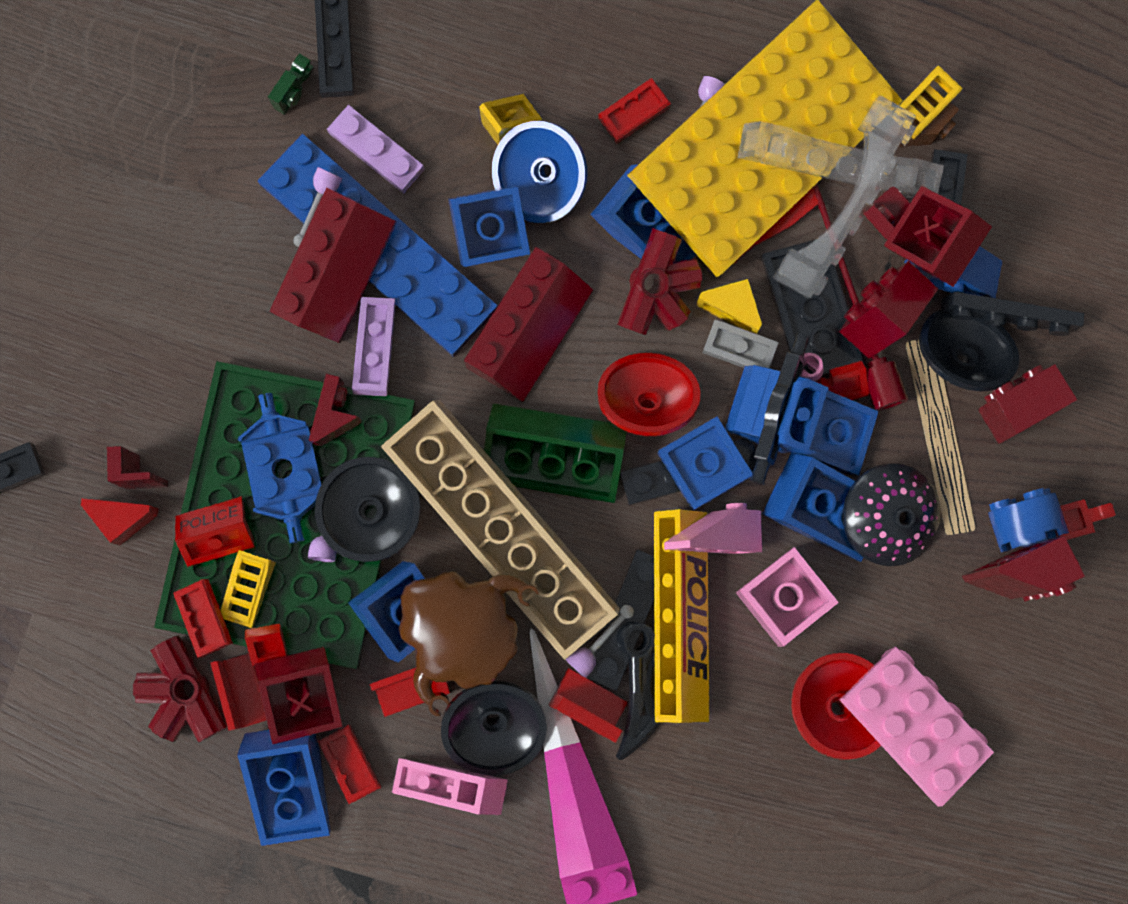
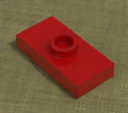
[598,78,671,144]
[173,579,233,658]
[317,725,382,804]

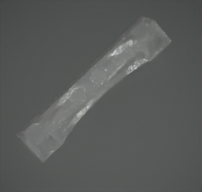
[772,95,916,299]
[737,121,944,199]

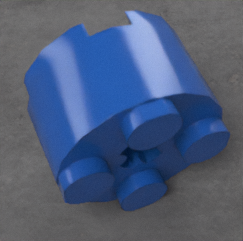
[988,488,1069,553]

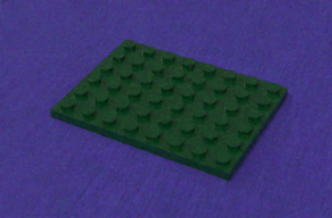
[154,361,416,669]

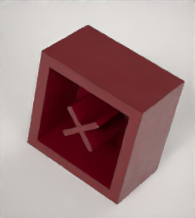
[884,185,992,287]
[839,261,938,358]
[978,364,1077,444]
[255,647,343,744]

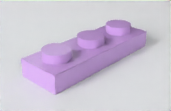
[327,105,425,194]
[352,297,396,396]

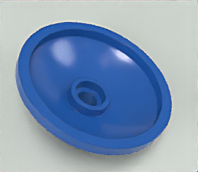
[492,121,587,223]

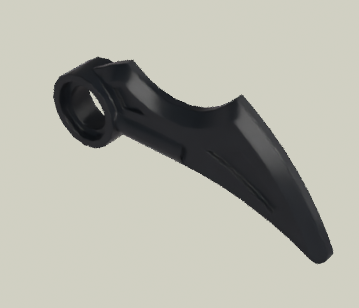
[616,621,661,760]

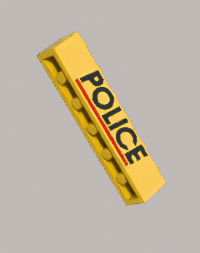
[654,509,709,723]

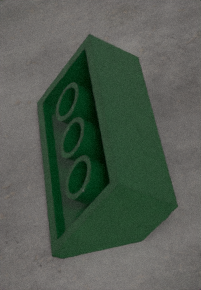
[484,403,627,503]

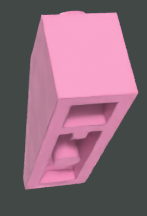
[664,503,762,554]
[392,758,507,815]

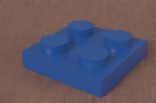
[658,416,753,511]

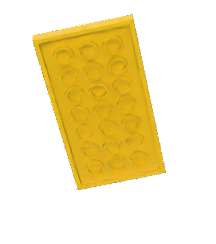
[627,0,903,277]

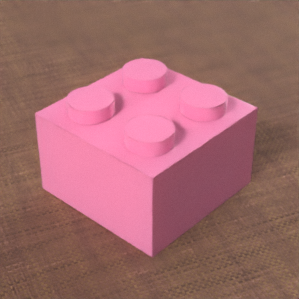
[735,547,839,647]

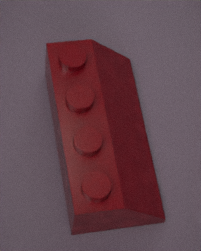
[269,188,397,343]
[464,247,593,402]
[962,536,1085,602]

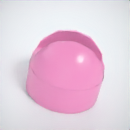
[801,353,824,382]

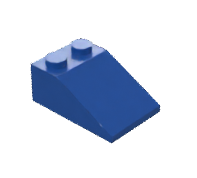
[590,164,697,262]
[762,453,863,562]
[237,730,331,846]

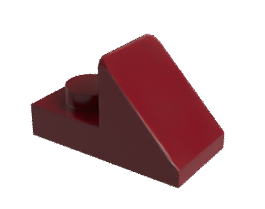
[861,186,910,239]
[309,374,362,447]

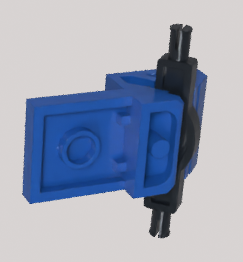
[725,333,879,485]

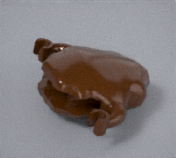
[399,572,539,716]

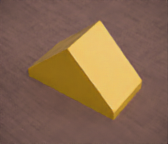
[479,94,542,145]
[696,279,762,334]

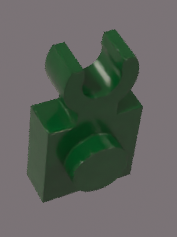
[268,53,314,115]

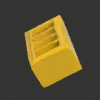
[889,66,963,140]
[221,550,276,628]

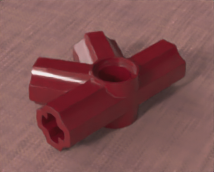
[617,229,702,335]
[133,635,227,743]

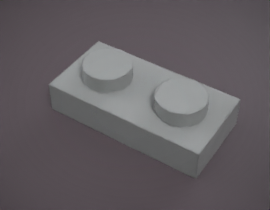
[702,319,779,368]

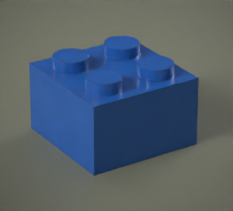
[448,186,530,267]
[348,561,425,662]

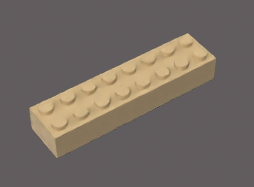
[381,400,620,660]

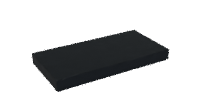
[761,237,865,377]

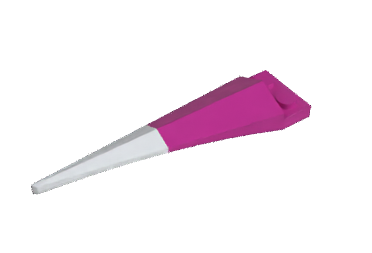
[530,628,637,904]

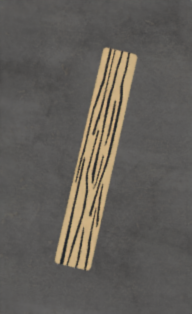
[906,339,976,535]

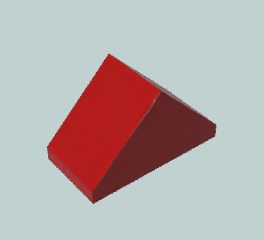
[81,498,159,546]

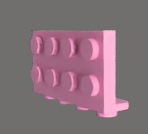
[840,647,994,807]

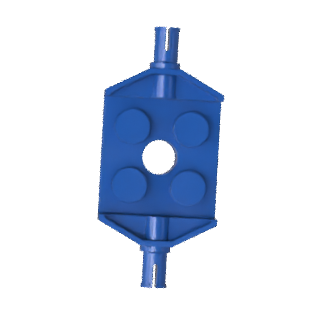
[238,393,322,543]

